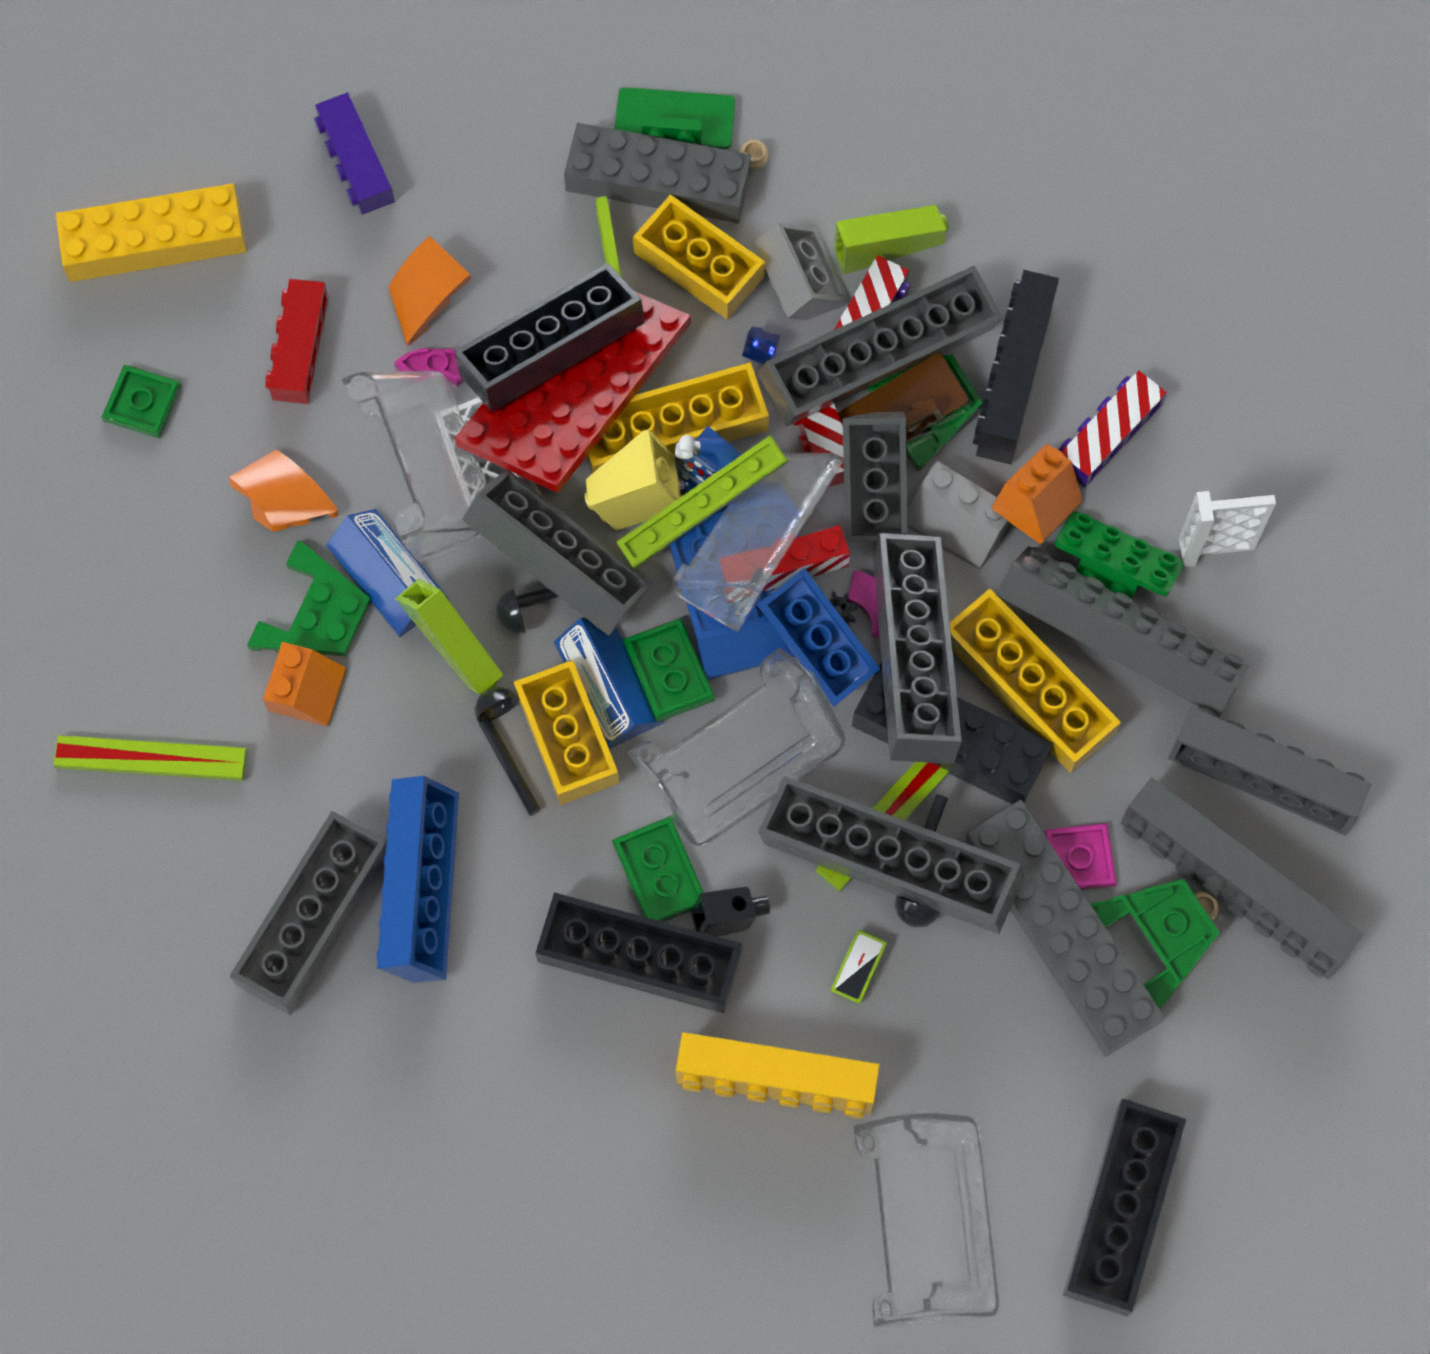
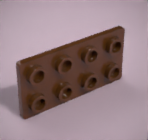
[838,352,969,441]

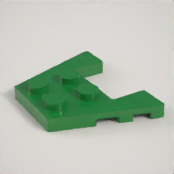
[867,354,983,471]
[247,540,371,656]
[1090,879,1220,1010]

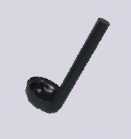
[496,588,559,633]
[474,687,541,816]
[895,794,948,927]

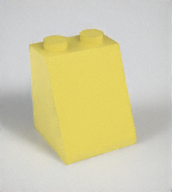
[584,429,681,531]

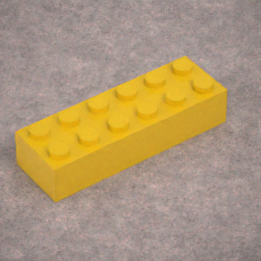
[56,183,247,282]
[586,362,769,474]
[950,588,1121,774]
[676,1032,879,1119]

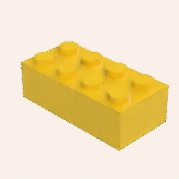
[633,195,765,320]
[514,660,619,806]

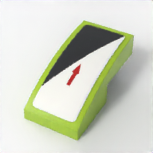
[830,929,888,1004]

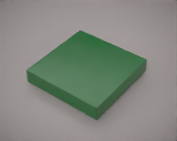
[101,364,182,439]

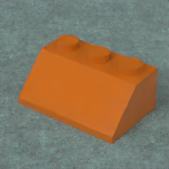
[991,443,1083,545]

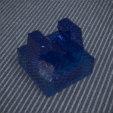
[742,326,780,365]

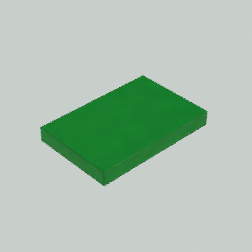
[623,618,715,722]
[612,816,704,922]

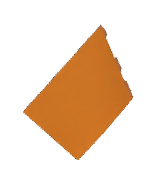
[388,236,471,346]
[229,449,339,532]

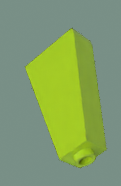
[834,205,949,275]
[395,579,503,695]

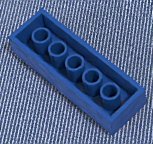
[376,776,459,983]

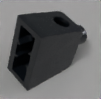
[691,887,770,937]

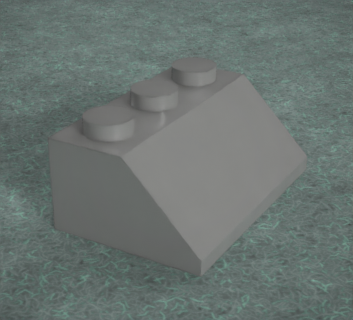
[754,222,850,320]
[907,461,1011,570]

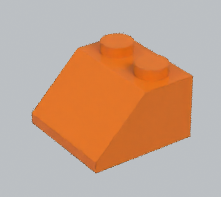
[263,642,347,727]

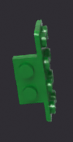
[614,87,735,150]
[1054,511,1184,600]

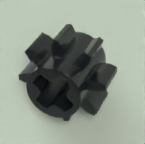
[829,591,858,624]

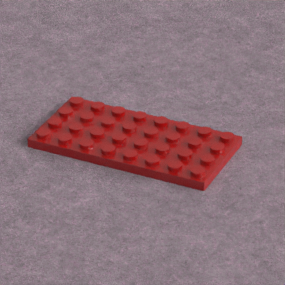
[454,272,691,493]

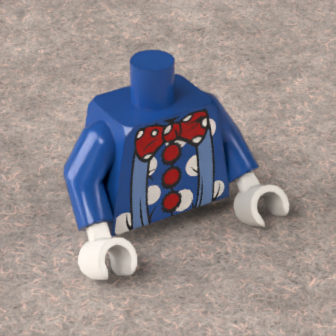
[675,426,749,497]

